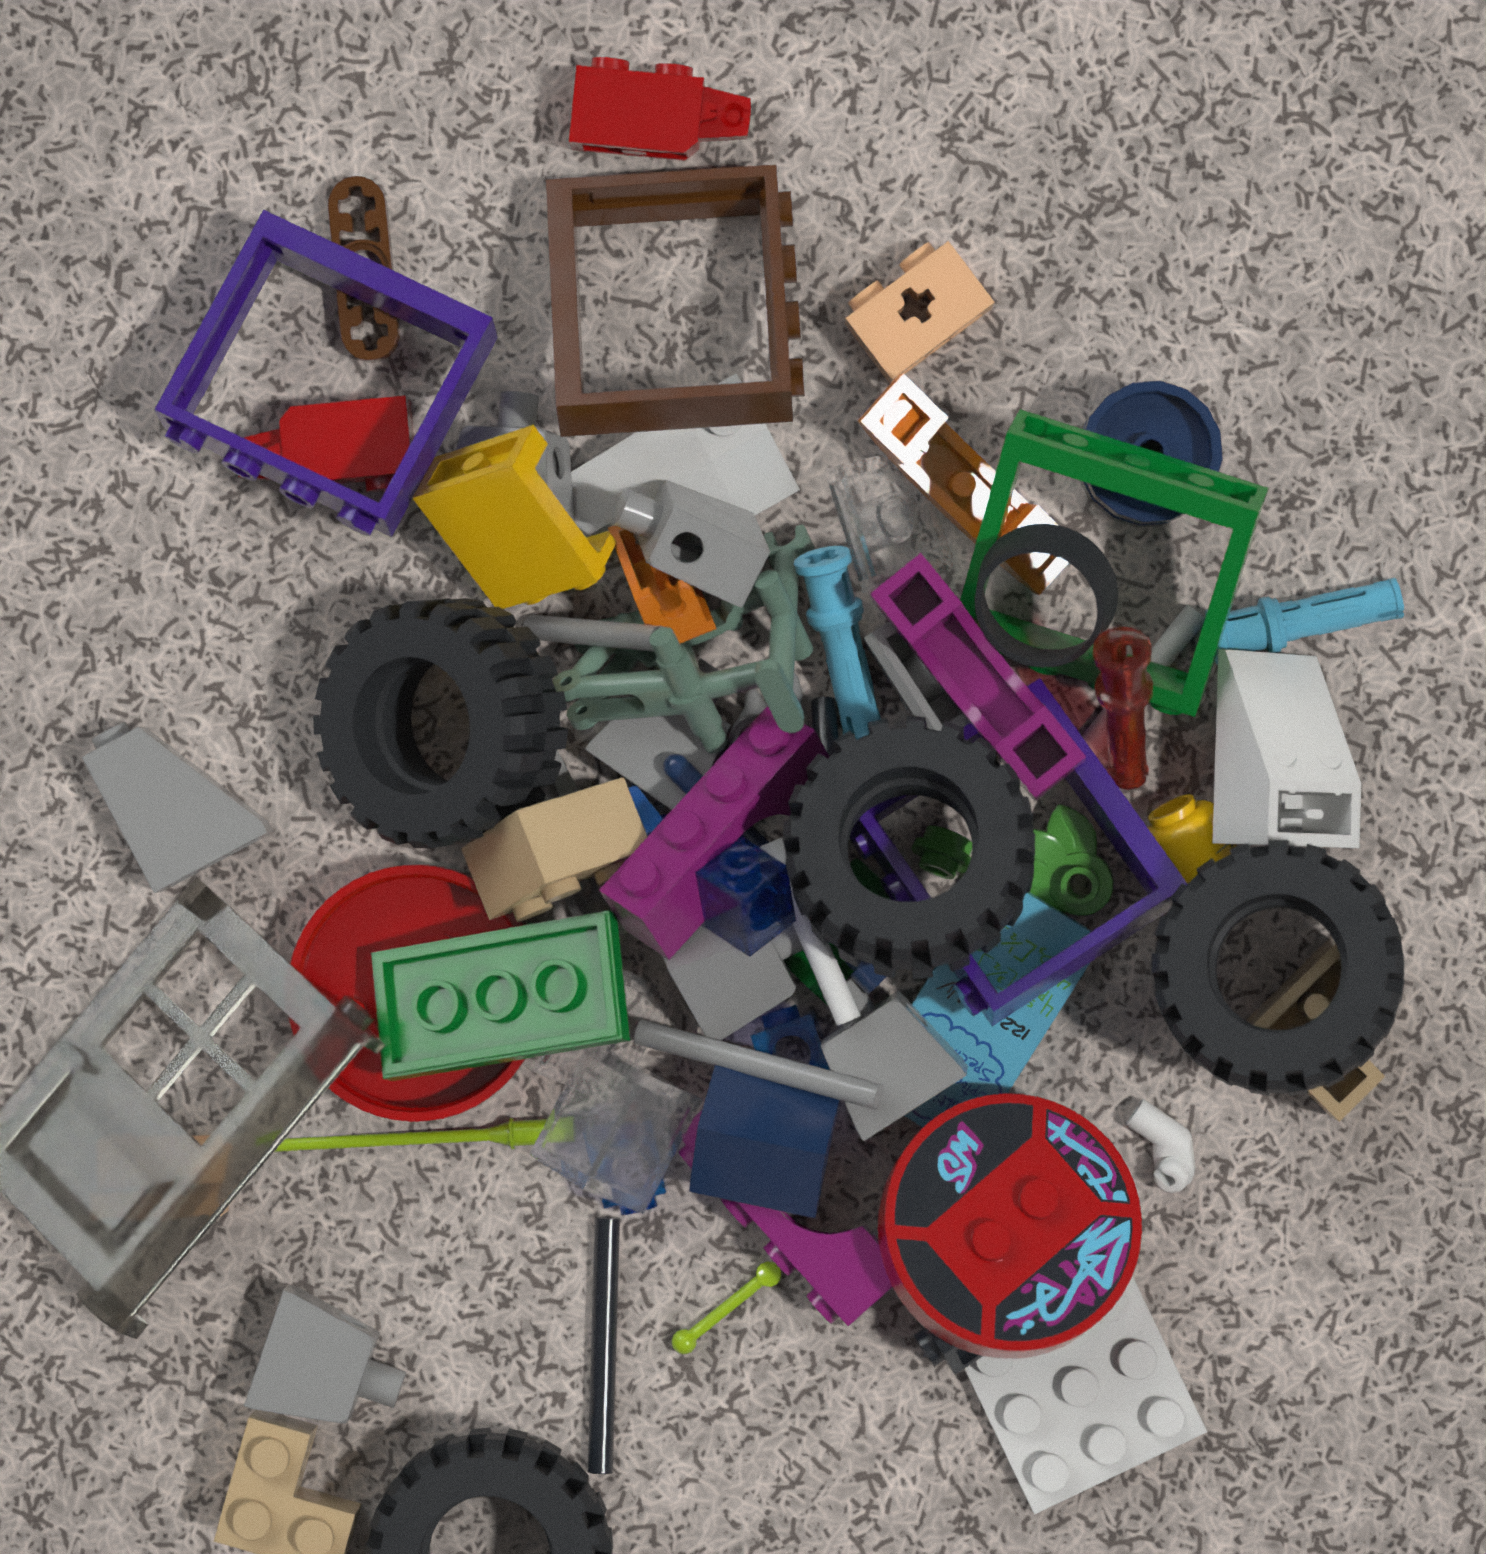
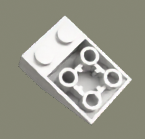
[1212,649,1361,848]

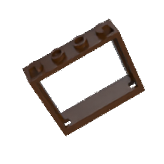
[546,164,805,437]

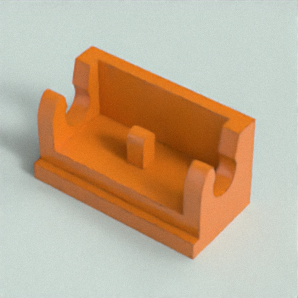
[608,525,717,644]

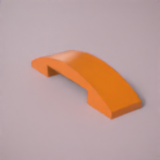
[857,374,1068,595]

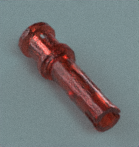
[1093,627,1153,790]

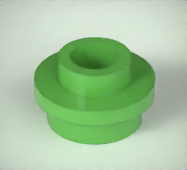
[911,826,972,879]

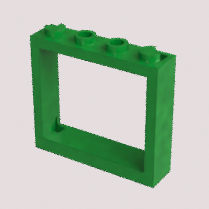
[960,409,1269,717]

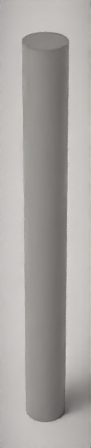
[634,1019,883,1110]

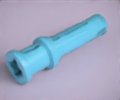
[794,546,881,740]
[1205,578,1404,665]

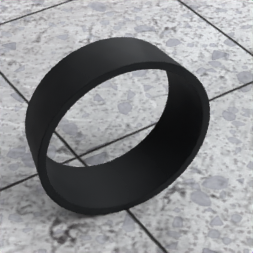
[975,523,1118,668]

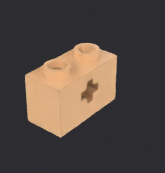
[845,241,995,384]

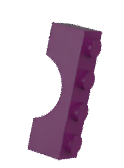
[870,553,1086,802]
[599,705,830,960]
[676,1110,892,1326]

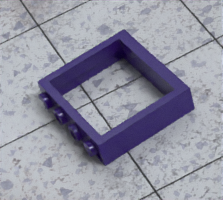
[154,209,498,537]
[849,678,1188,1027]

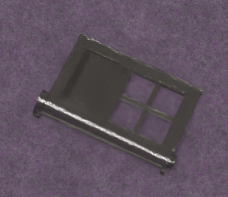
[0,877,386,1339]

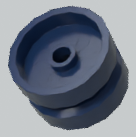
[1080,381,1223,528]

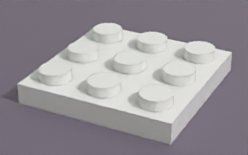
[965,1276,1207,1515]

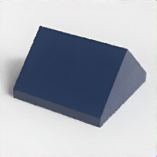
[689,1065,840,1218]

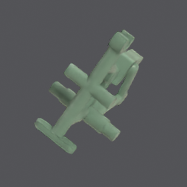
[553,524,815,753]

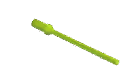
[260,1118,579,1152]

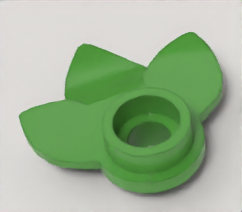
[1030,804,1114,916]

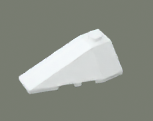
[571,374,800,548]

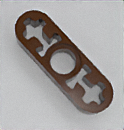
[328,176,400,363]

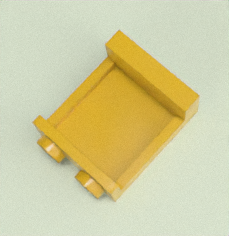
[412,425,616,609]

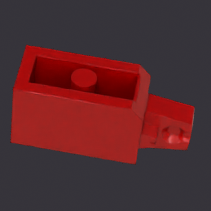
[569,57,751,161]
[238,395,414,492]

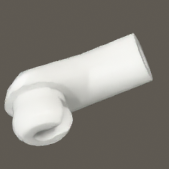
[1126,1099,1195,1193]

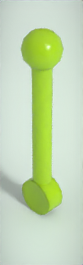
[671,1261,781,1354]

